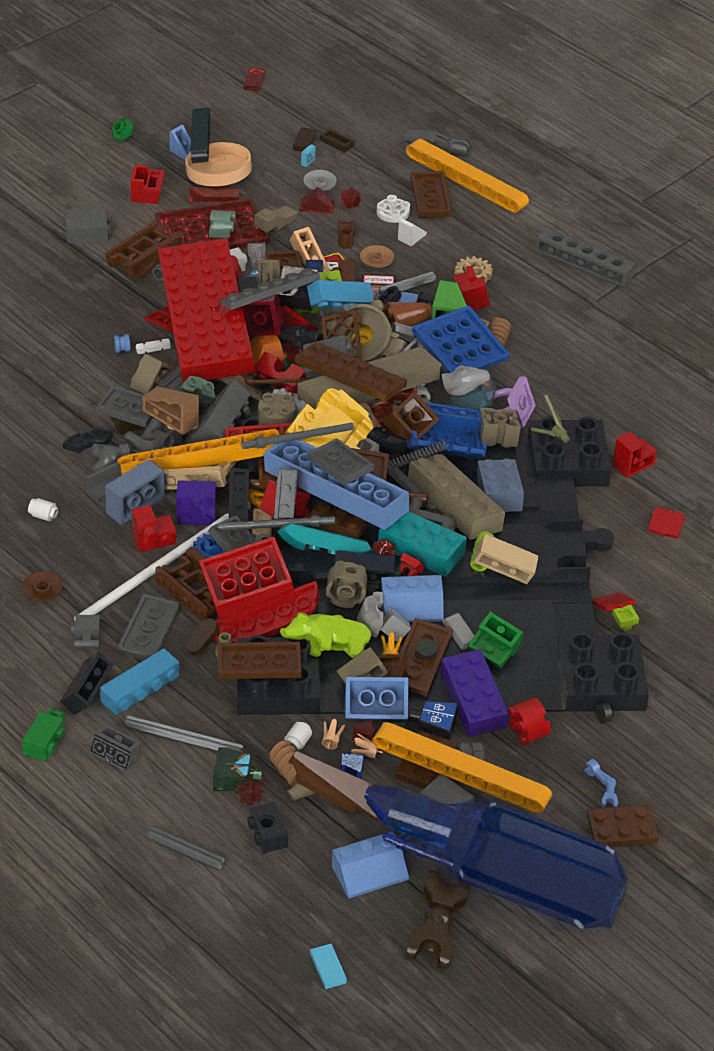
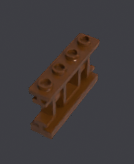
[105,221,185,280]
[155,547,215,621]

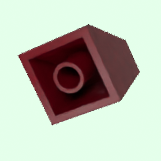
[242,294,284,336]

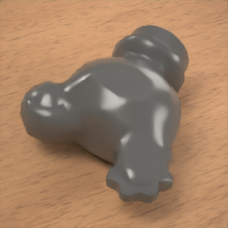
[92,443,131,472]

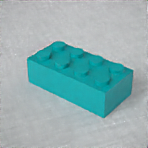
[378,511,466,577]

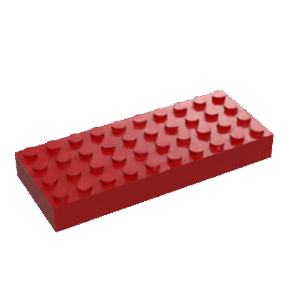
[158,238,255,383]

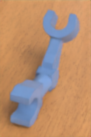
[584,759,618,808]

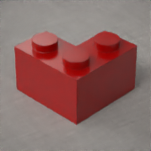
[612,431,657,478]
[132,505,176,552]

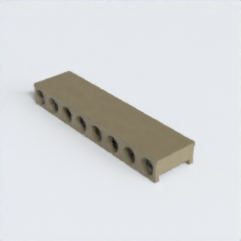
[297,347,441,410]

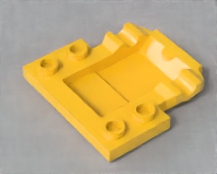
[285,388,373,449]

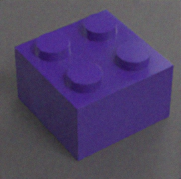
[176,481,216,525]

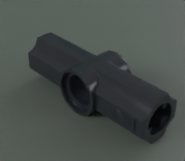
[277,325,324,347]
[367,427,407,456]

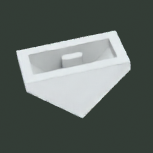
[398,218,427,246]

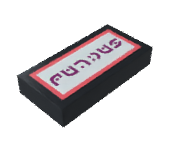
[361,274,396,286]

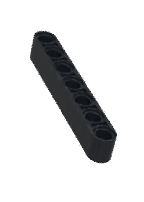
[190,107,211,164]

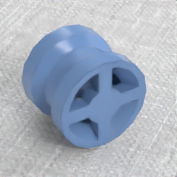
[114,334,130,353]

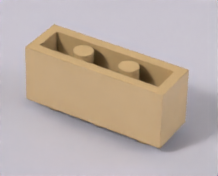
[473,534,539,584]

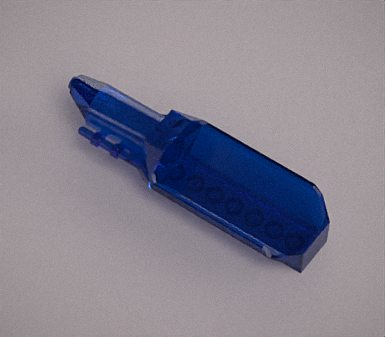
[364,785,628,929]

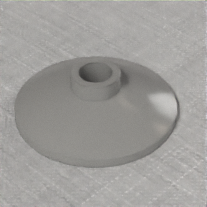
[304,170,337,191]

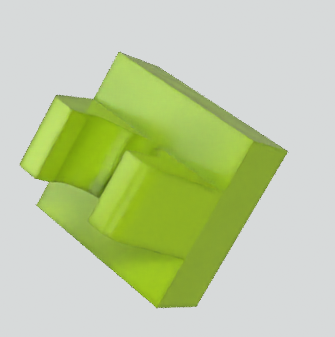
[612,605,639,631]

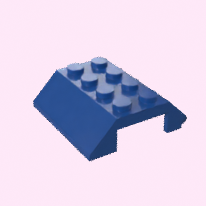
[406,402,487,460]

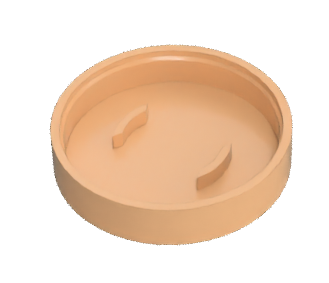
[185,142,252,186]

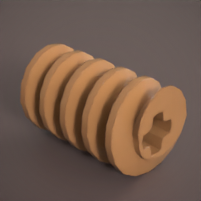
[484,317,511,352]
[269,740,297,786]

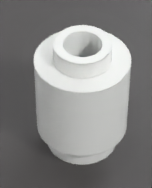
[28,498,58,522]
[284,722,312,751]

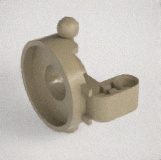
[321,299,408,362]

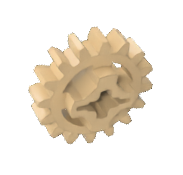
[455,256,492,284]

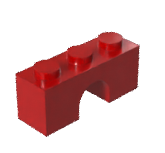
[254,351,307,394]

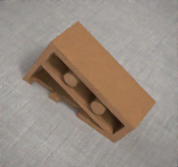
[142,386,199,435]

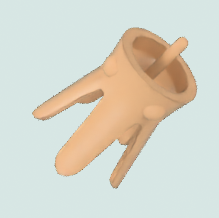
[321,719,345,750]
[351,733,383,759]

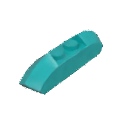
[277,523,374,555]

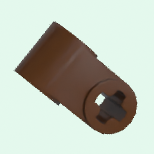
[338,220,355,249]

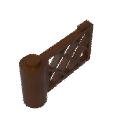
[321,310,366,362]

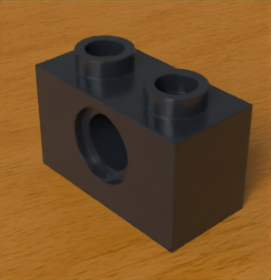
[247,802,288,854]

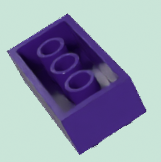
[441,649,509,737]

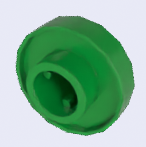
[112,117,133,141]

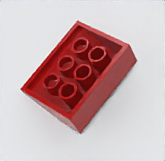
[199,537,294,618]

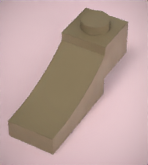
[254,205,299,233]

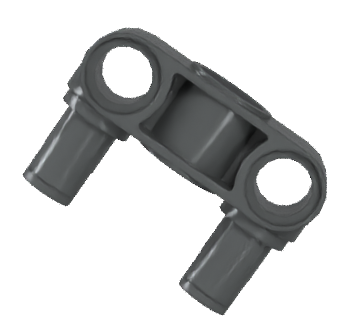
[125,423,183,452]

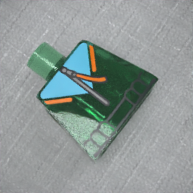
[213,747,263,792]

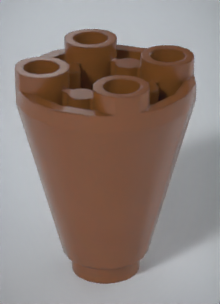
[382,302,432,327]

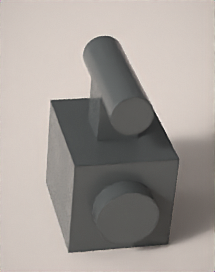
[71,615,101,648]

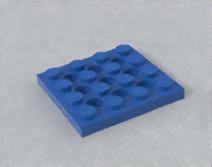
[411,306,510,373]

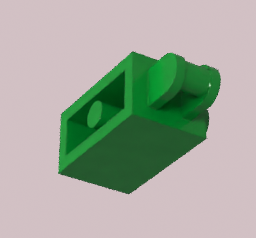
[22,708,66,762]

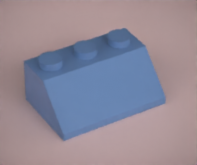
[380,575,444,623]
[345,677,408,721]
[332,831,409,899]

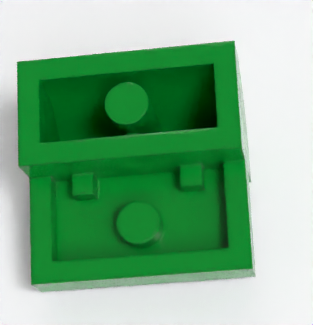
[467,611,524,669]

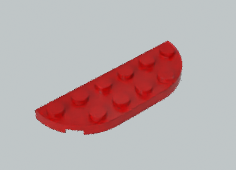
[214,581,319,643]

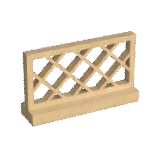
[164,461,237,490]

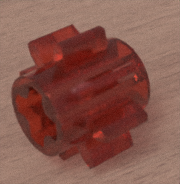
[340,187,361,209]
[371,538,396,556]
[235,779,264,806]

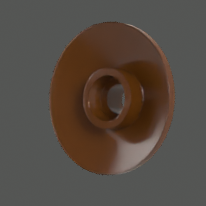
[23,571,62,601]

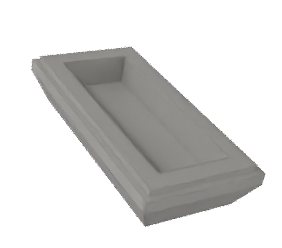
[442,613,475,651]

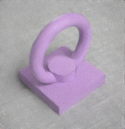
[481,377,536,428]

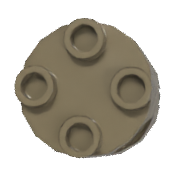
[258,393,296,425]
[326,561,367,608]

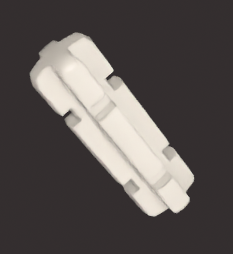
[136,338,171,354]

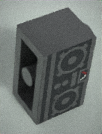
[90,724,142,771]

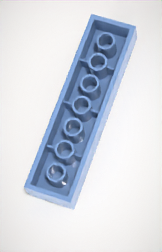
[264,440,409,530]

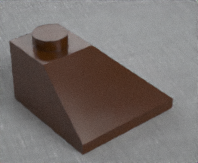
[383,392,439,440]

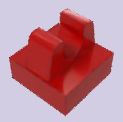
[399,553,425,576]

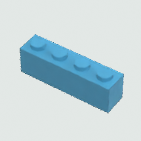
[307,280,374,309]
[100,649,180,715]

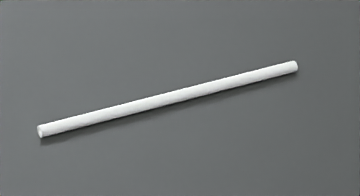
[74,501,251,620]

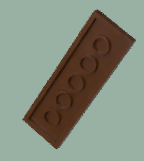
[295,341,407,402]

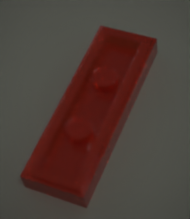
[189,187,239,202]

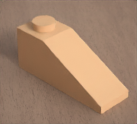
[290,227,330,272]

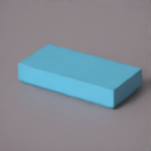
[310,944,347,989]

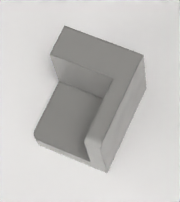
[380,607,411,642]

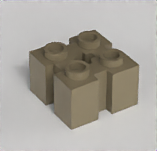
[478,407,521,448]

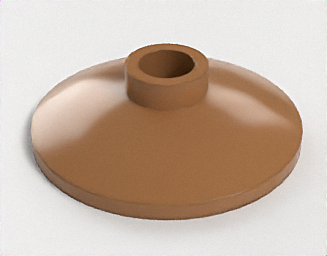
[360,245,394,268]

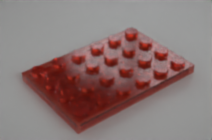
[155,198,270,249]

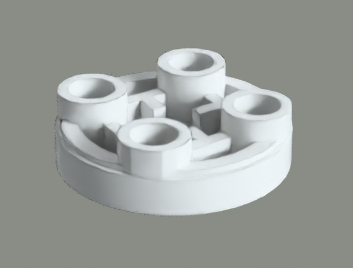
[377,195,410,223]

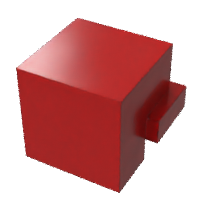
[130,165,165,204]
[453,265,490,311]
[259,480,310,518]

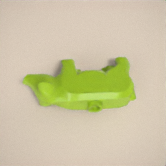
[280,612,371,659]

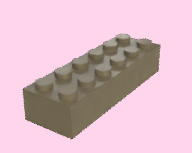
[408,454,505,540]

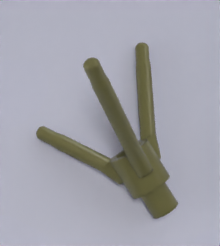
[531,394,570,443]

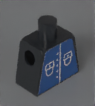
[408,700,458,740]

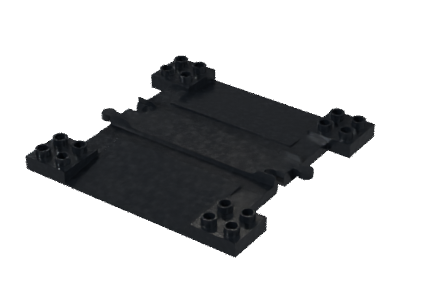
[234,417,649,715]

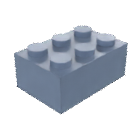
[105,459,164,525]
[477,459,524,512]

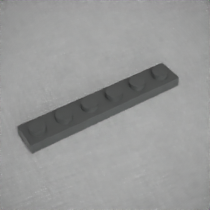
[221,268,320,310]

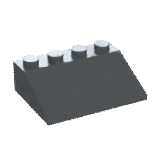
[182,379,250,445]

